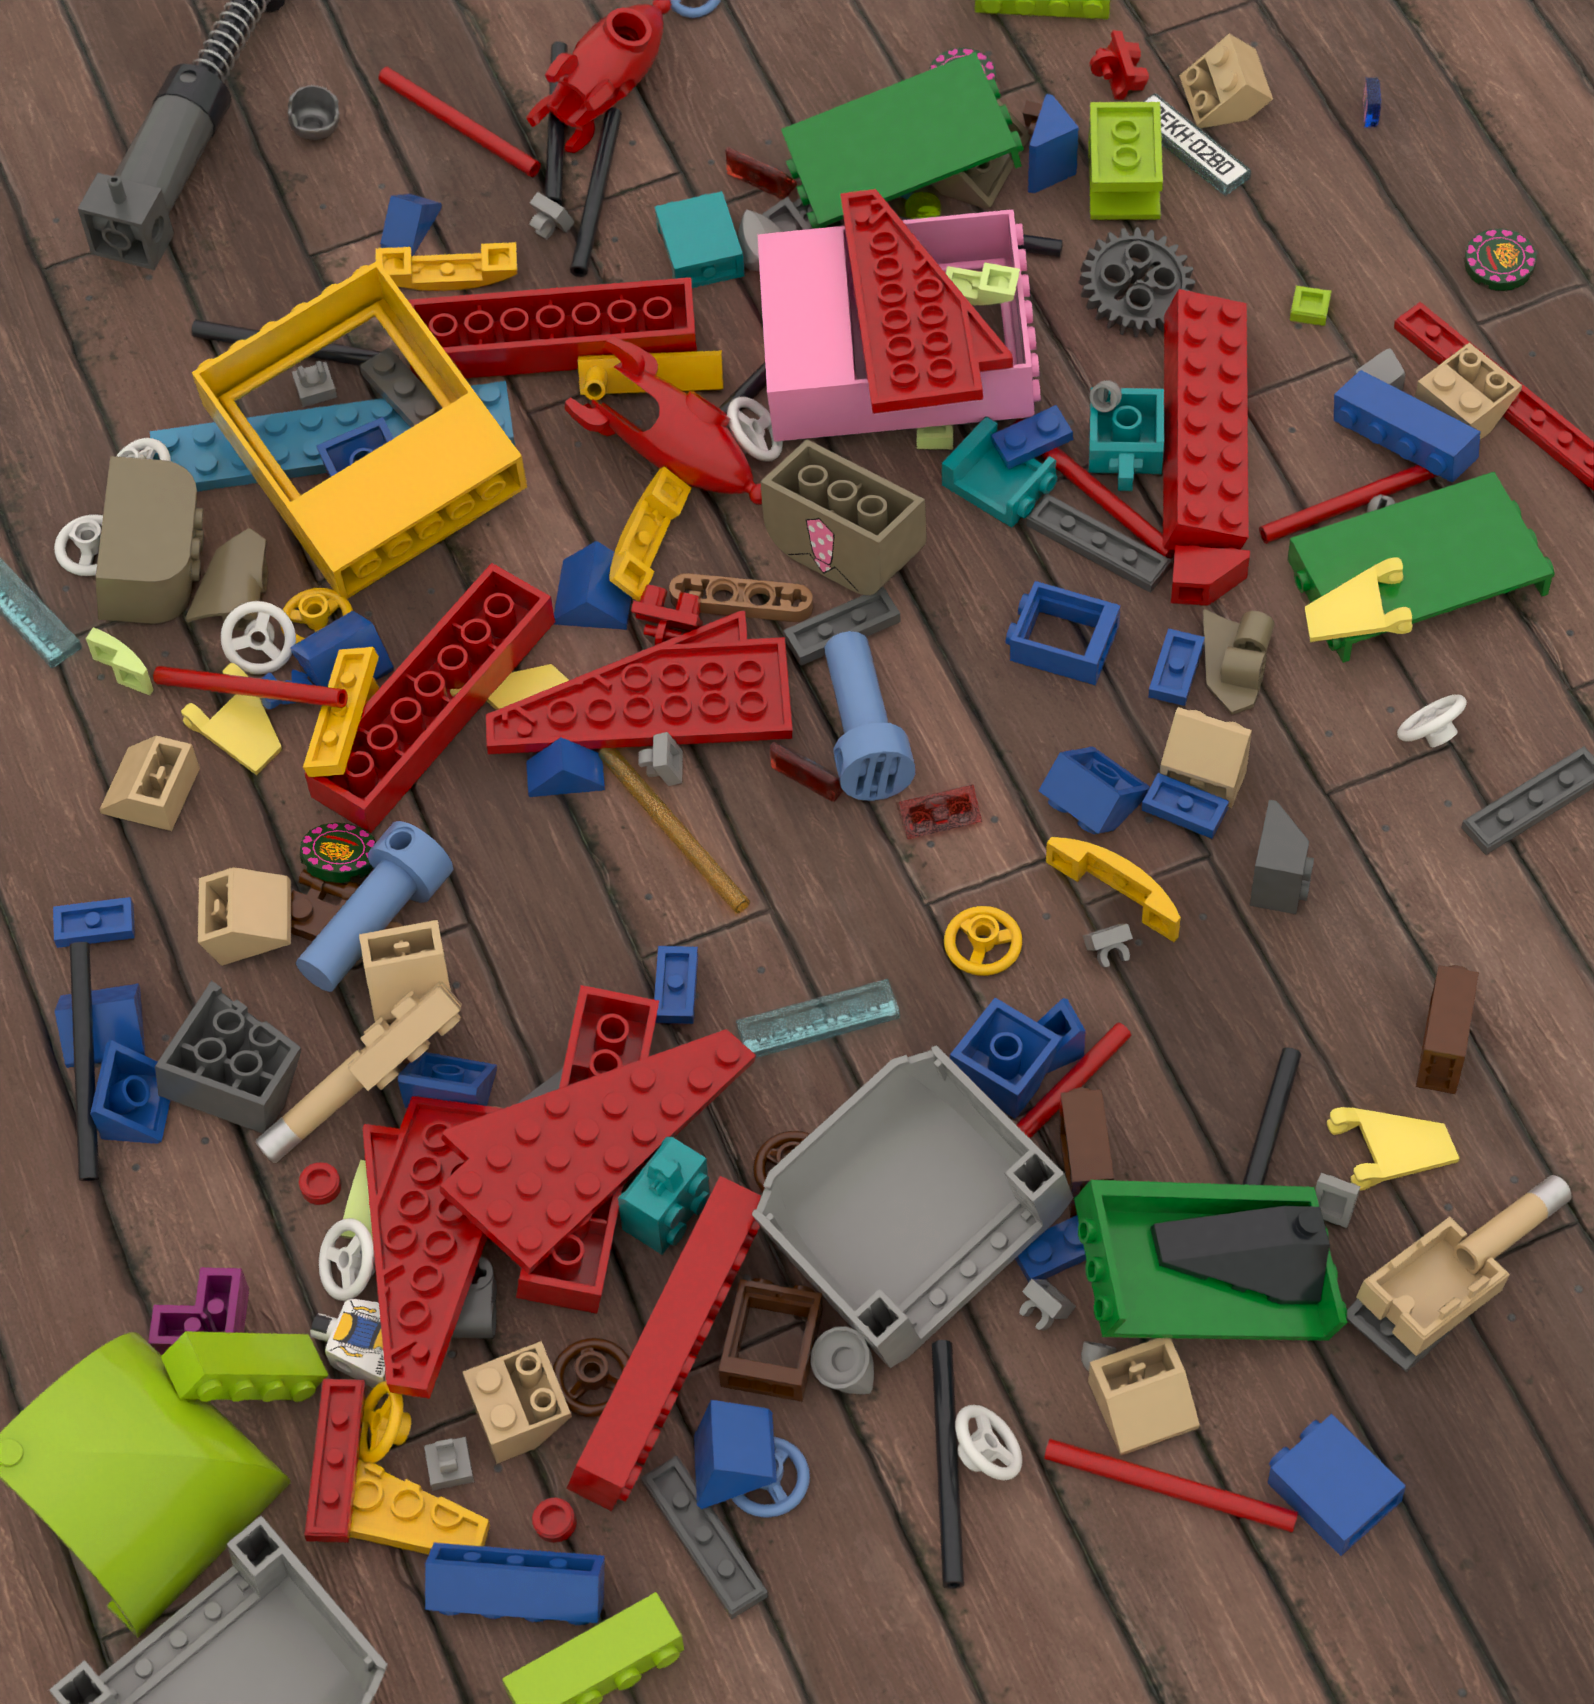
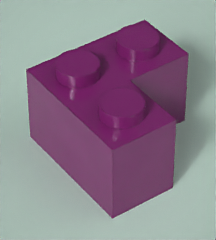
[148,1267,249,1355]

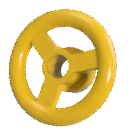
[280,588,353,643]
[944,906,1023,976]
[359,1381,411,1463]

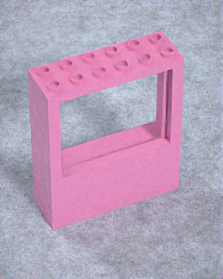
[757,209,1041,442]

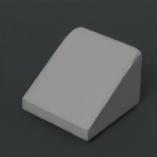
[1355,348,1405,390]

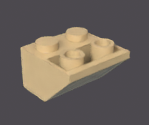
[1179,34,1273,128]
[1415,343,1522,440]
[1160,707,1252,808]
[99,736,200,831]
[198,867,291,966]
[359,920,451,1023]
[1088,1338,1200,1456]
[462,1341,572,1464]

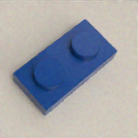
[991,405,1074,469]
[1148,628,1205,706]
[1142,773,1229,839]
[53,897,135,948]
[654,946,698,1024]
[1015,1215,1086,1283]

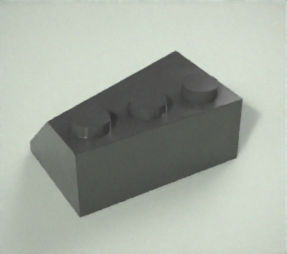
[155,980,301,1133]

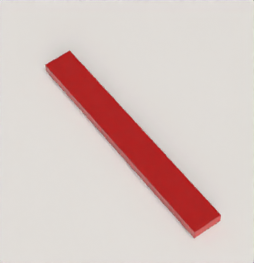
[1394,302,1594,491]

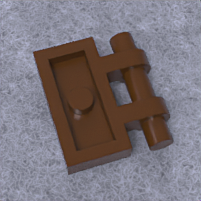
[291,869,360,941]

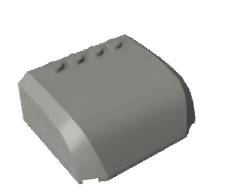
[752,1045,1073,1368]
[49,1516,388,1704]

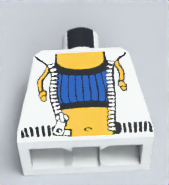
[310,1299,388,1394]

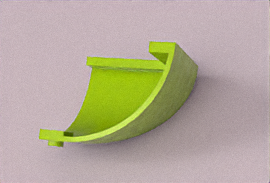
[0,1332,291,1638]

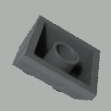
[1250,800,1314,914]

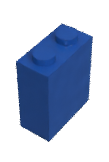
[1267,1414,1406,1556]

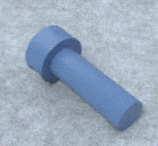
[825,631,916,801]
[296,821,454,992]

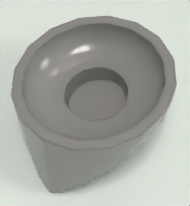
[737,209,783,271]
[811,1326,874,1395]

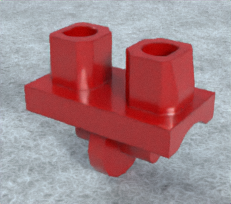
[1089,30,1149,100]
[631,584,703,645]

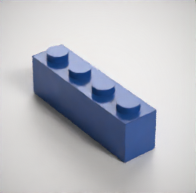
[1334,370,1480,483]
[425,1543,605,1625]

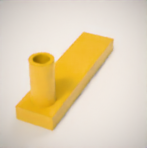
[578,350,723,400]
[303,647,379,777]

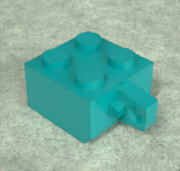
[1089,388,1164,491]
[618,1137,711,1255]

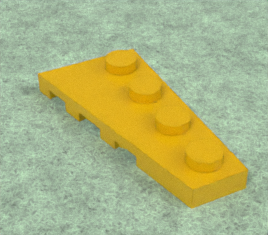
[350,1459,490,1555]

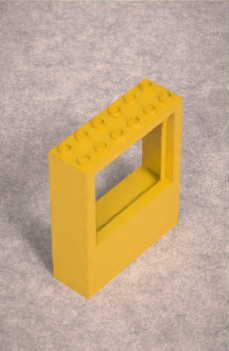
[192,260,527,599]

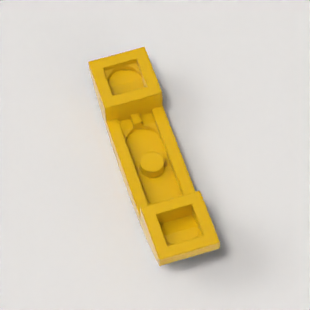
[376,242,517,291]
[610,467,691,602]
[1046,837,1181,942]

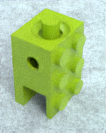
[1088,102,1163,220]

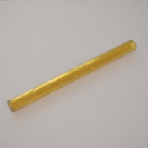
[599,748,750,914]

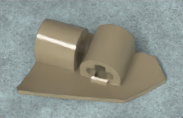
[186,527,268,631]
[1203,609,1275,715]

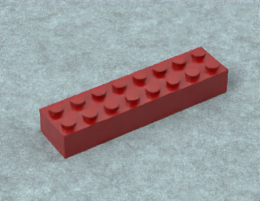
[408,277,697,382]
[1163,289,1249,551]
[304,563,555,834]
[516,985,659,1314]
[566,1176,762,1511]

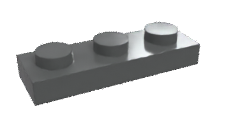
[359,348,443,428]
[783,587,901,666]

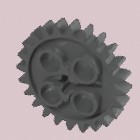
[1079,227,1195,337]

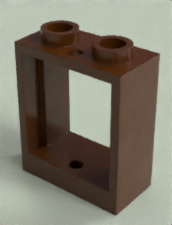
[1415,965,1479,1094]
[1059,1088,1114,1218]
[718,1278,823,1402]

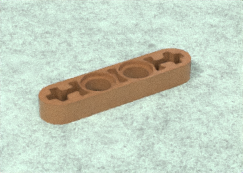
[669,573,813,622]

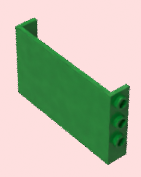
[781,52,1024,229]
[1287,472,1555,663]
[1074,1180,1347,1341]

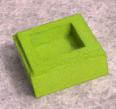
[1290,286,1331,326]

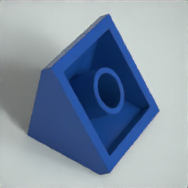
[1028,94,1079,193]
[316,417,394,478]
[553,541,632,630]
[290,610,394,687]
[55,983,145,1068]
[90,1040,171,1144]
[398,1052,497,1108]
[694,1400,777,1509]

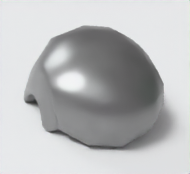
[287,85,339,140]

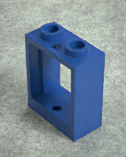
[1005,581,1121,686]

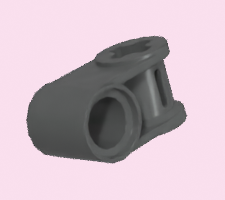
[452,1257,497,1339]

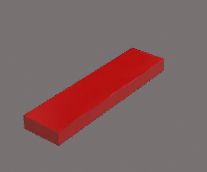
[304,1379,367,1543]

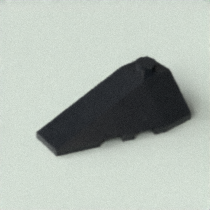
[1150,1206,1330,1304]

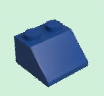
[1038,747,1150,834]
[950,998,1062,1119]

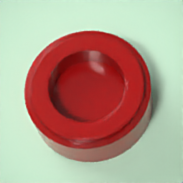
[299,1162,341,1205]
[532,1498,577,1543]

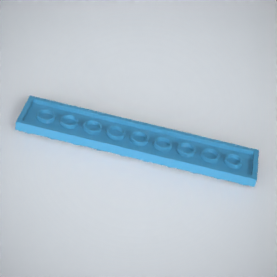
[150,381,515,491]

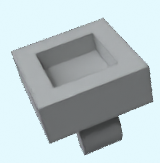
[529,192,574,240]
[292,361,337,407]
[638,732,683,786]
[1083,924,1133,967]
[1315,1173,1361,1228]
[1019,1279,1076,1330]
[424,1437,474,1491]

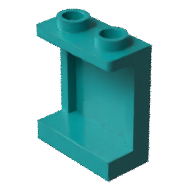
[655,191,745,288]
[942,417,1058,528]

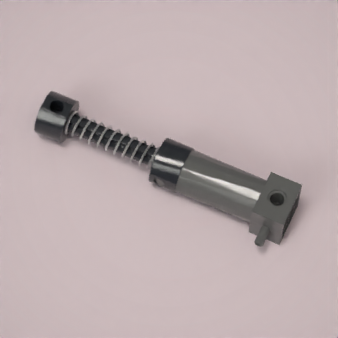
[77,0,286,270]

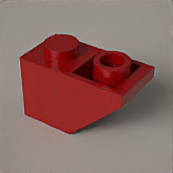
[1171,545,1250,606]

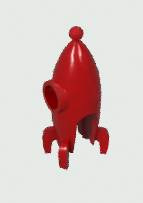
[526,0,672,153]
[565,337,762,505]

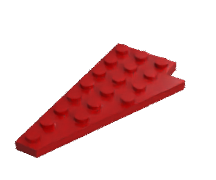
[840,189,1013,414]
[486,611,793,754]
[439,1029,756,1274]
[362,1096,503,1399]

